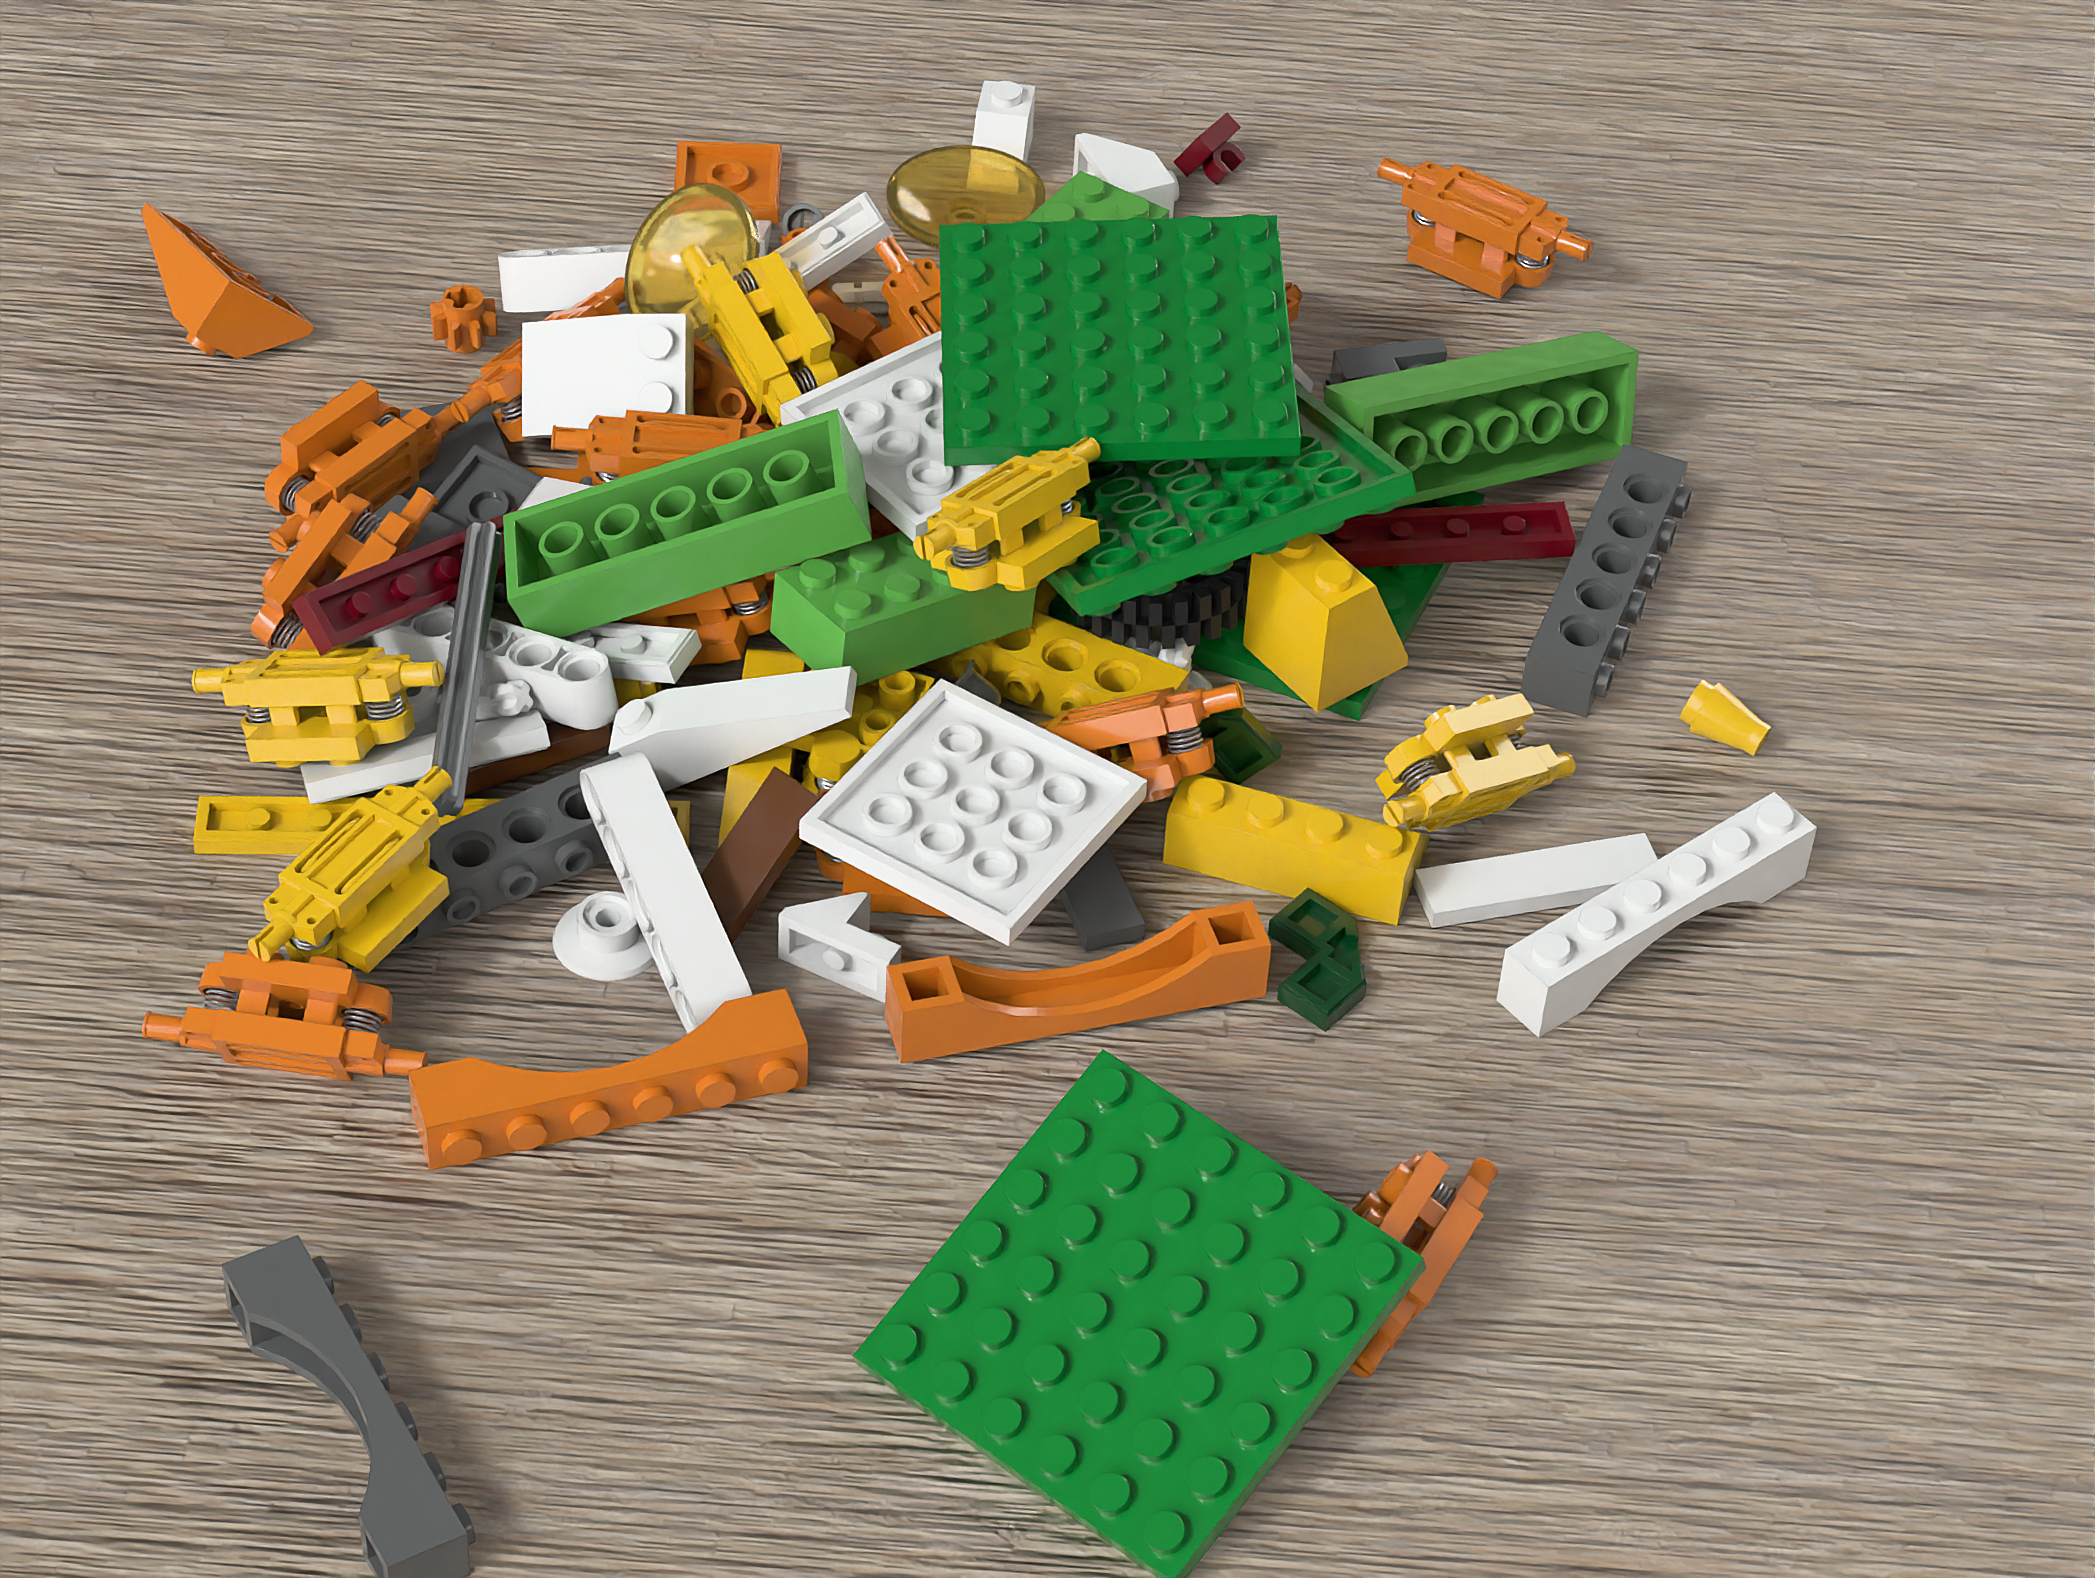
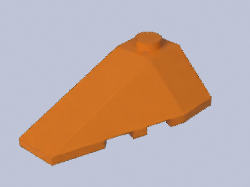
[141,202,315,359]

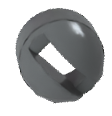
[782,203,825,236]

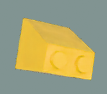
[1243,533,1409,712]

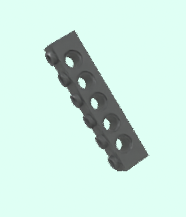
[1520,444,1692,718]
[336,752,622,971]

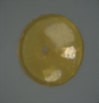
[886,145,1046,250]
[624,183,760,342]

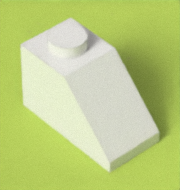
[967,80,1035,199]
[1073,133,1179,218]

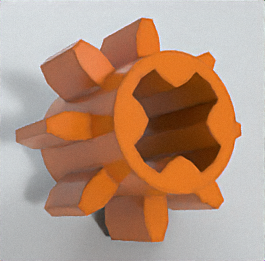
[430,285,498,354]

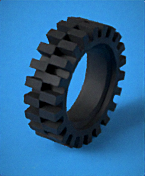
[1070,555,1250,649]

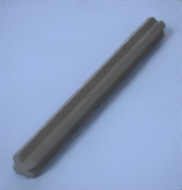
[431,521,502,818]

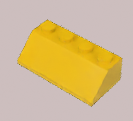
[1162,774,1430,926]

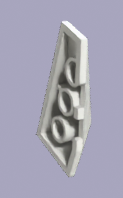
[608,666,857,793]

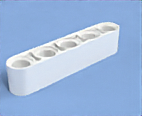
[498,238,766,313]
[370,605,619,730]
[580,751,752,1034]

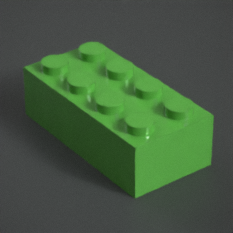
[770,531,1037,687]

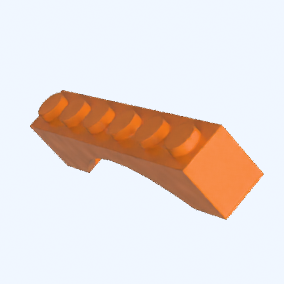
[885,900,1272,1064]
[408,988,808,1170]

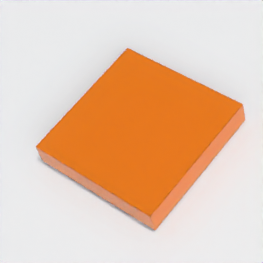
[672,141,782,224]

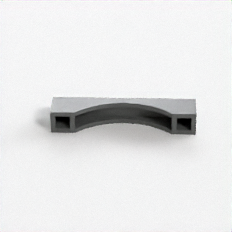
[222,1235,476,1578]

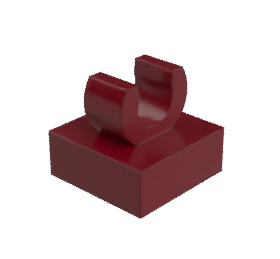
[1173,112,1246,184]

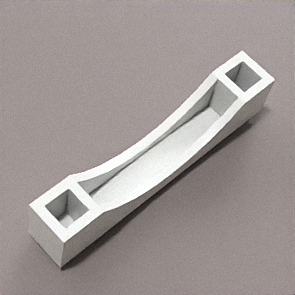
[1496,792,1817,1038]

